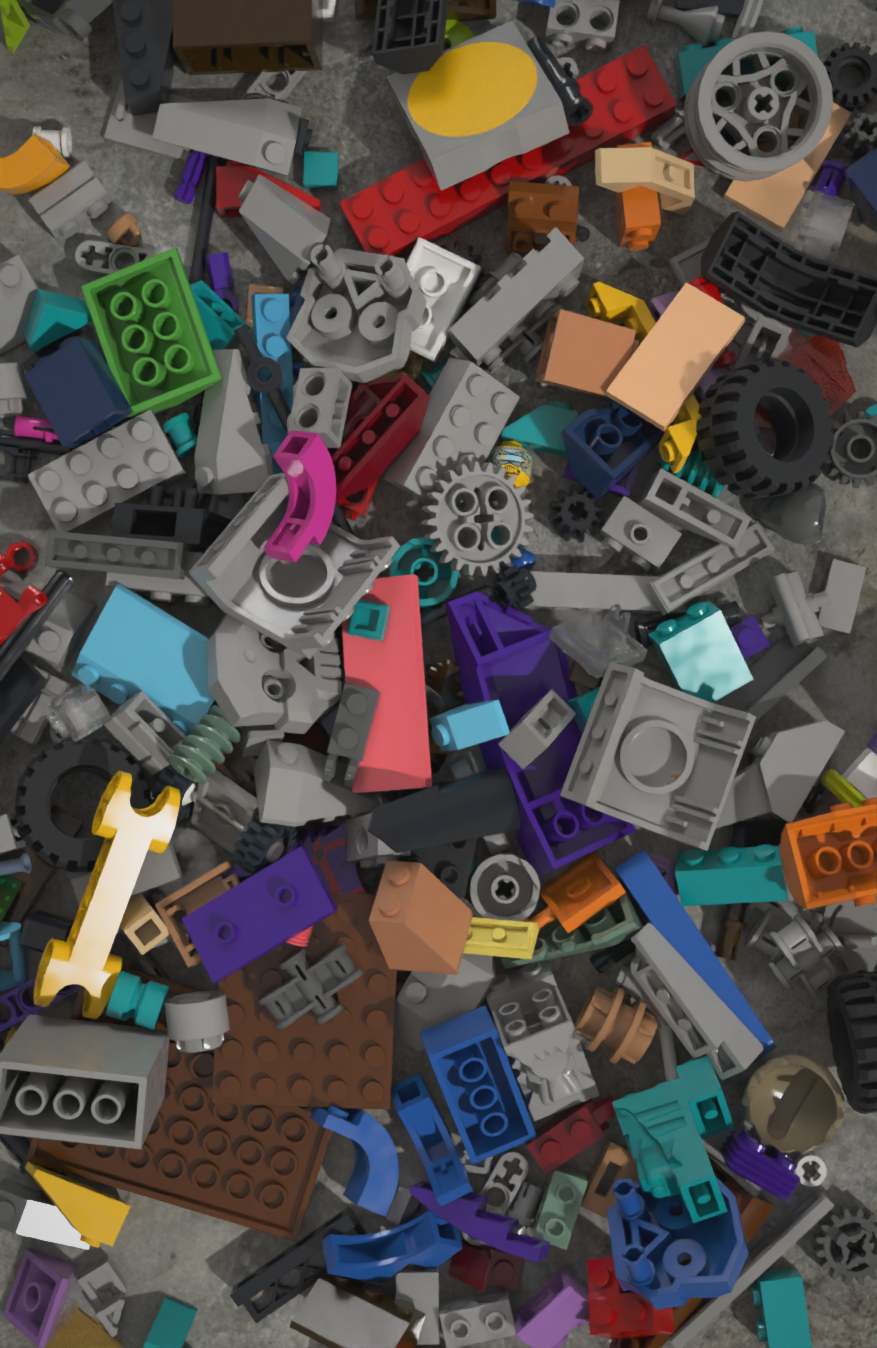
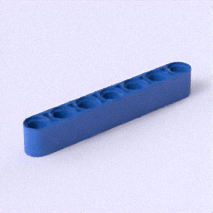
[614,849,776,1066]

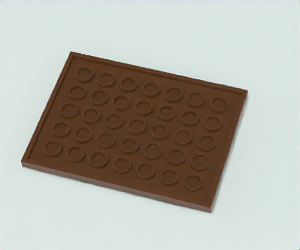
[26,966,332,1242]

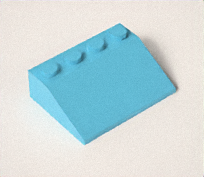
[72,583,218,736]

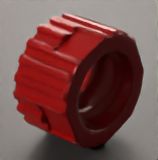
[6,541,39,574]

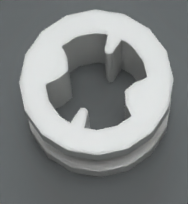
[793,1152,827,1187]

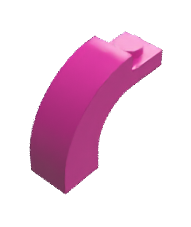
[263,430,336,563]

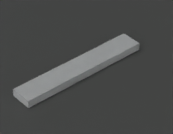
[669,1189,835,1348]

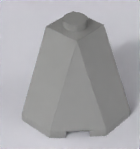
[238,174,330,285]

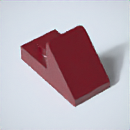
[449,1239,524,1292]

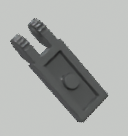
[323,683,381,788]

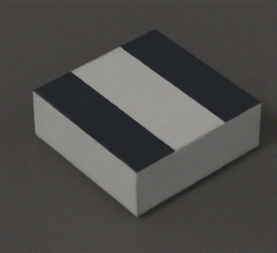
[376,1183,420,1225]

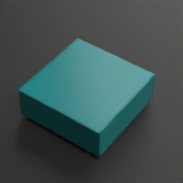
[303,151,339,190]
[347,600,391,642]

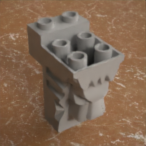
[485,960,600,1121]

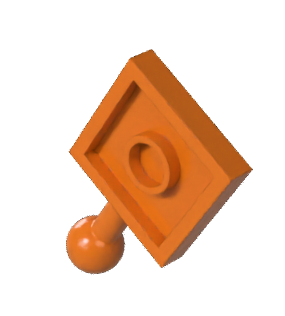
[523,851,626,933]

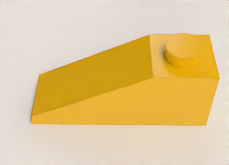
[25,1162,131,1248]

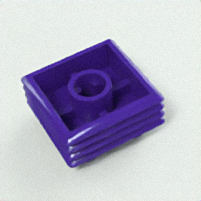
[719,1128,801,1202]

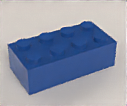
[419,1005,537,1165]

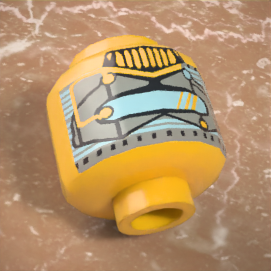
[487,441,532,488]

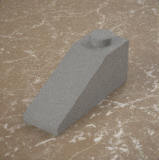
[637,468,752,549]

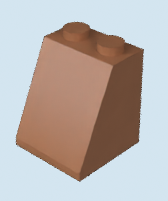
[534,309,639,399]
[369,860,473,975]

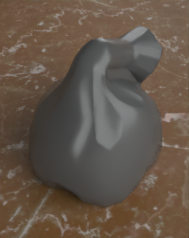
[754,483,826,545]

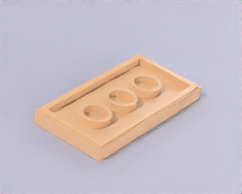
[723,86,851,232]
[606,282,745,432]

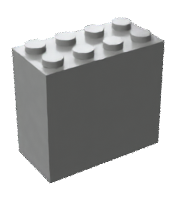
[0,1015,170,1149]

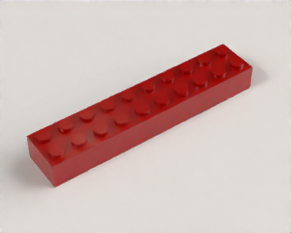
[339,45,677,258]

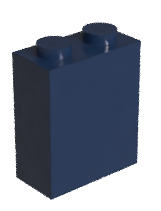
[24,336,133,448]

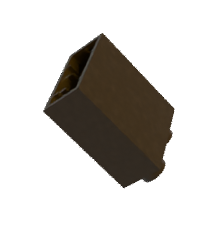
[173,0,323,75]

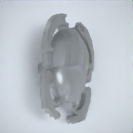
[823,896,877,976]

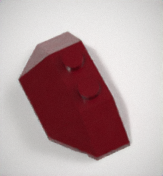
[327,372,430,502]

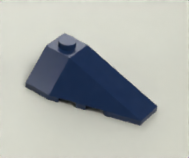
[561,401,674,499]

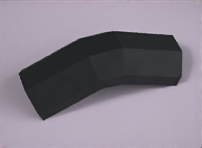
[372,0,448,75]
[701,211,877,348]

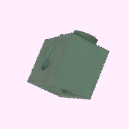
[531,1165,588,1250]

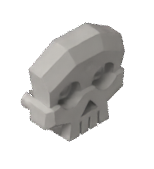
[286,244,427,383]
[206,613,342,734]

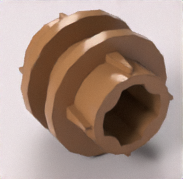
[574,986,658,1064]

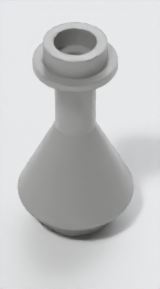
[646,0,725,47]

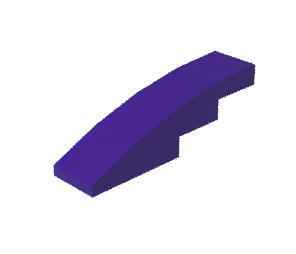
[410,1181,550,1263]

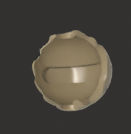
[741,1055,845,1154]

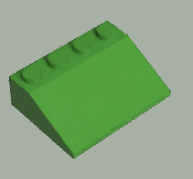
[81,247,223,419]

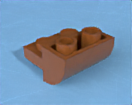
[506,181,579,254]

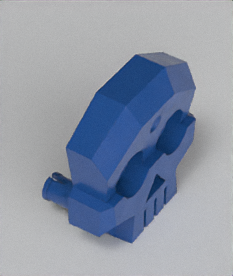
[607,1176,749,1310]

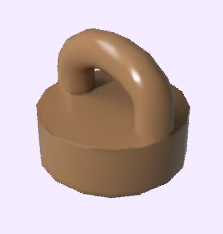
[106,212,142,247]

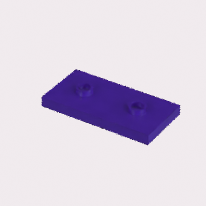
[182,846,338,983]

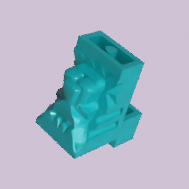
[612,1055,734,1224]

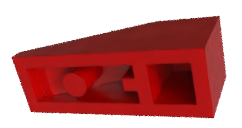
[216,162,322,217]

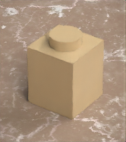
[119,893,170,955]

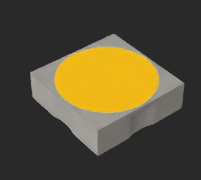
[387,21,569,190]

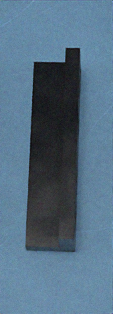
[230,1206,368,1323]

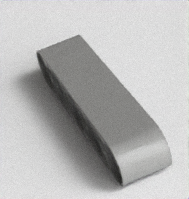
[524,571,687,614]

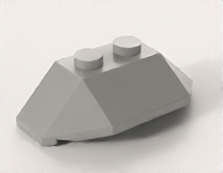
[394,953,496,1052]

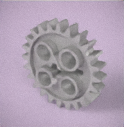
[421,461,534,576]

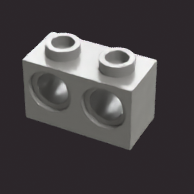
[545,0,620,53]
[287,367,352,448]
[498,689,576,769]
[439,1289,516,1348]

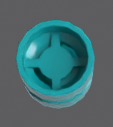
[106,971,170,1031]

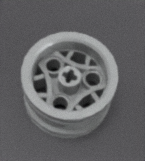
[683,31,833,182]

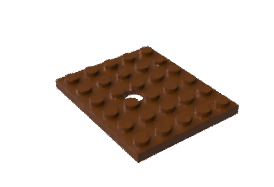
[212,892,397,1110]

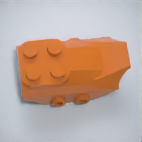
[779,797,877,910]

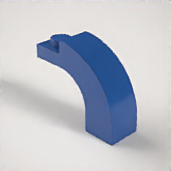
[391,1073,473,1206]
[309,1105,399,1217]

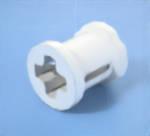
[32,126,72,158]

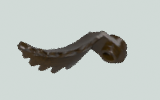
[424,659,466,774]

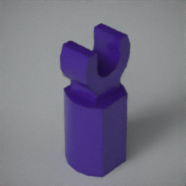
[205,252,239,312]

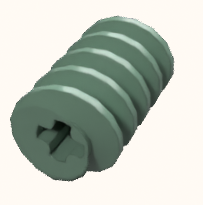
[167,705,242,785]

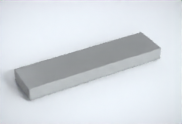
[646,521,775,616]

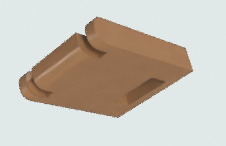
[155,861,241,967]
[581,1138,639,1219]

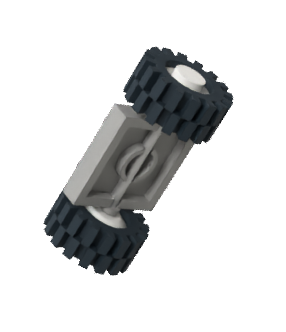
[152,764,297,876]

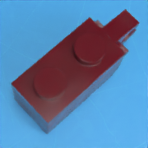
[526,1095,616,1175]

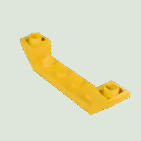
[586,282,701,473]

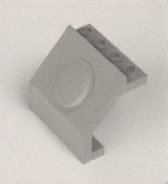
[188,472,400,660]
[560,662,756,851]

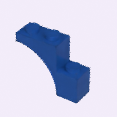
[322,1210,463,1284]

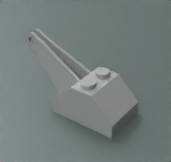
[716,720,845,828]

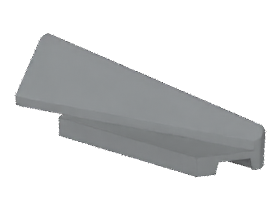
[631,923,763,1080]

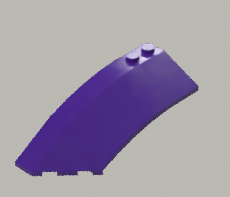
[445,591,636,877]

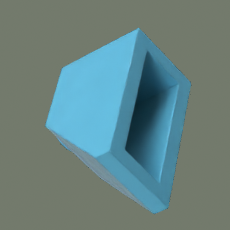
[429,700,510,752]

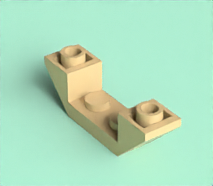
[594,147,695,216]

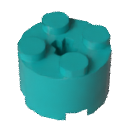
[389,537,459,610]

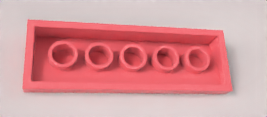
[341,574,432,793]

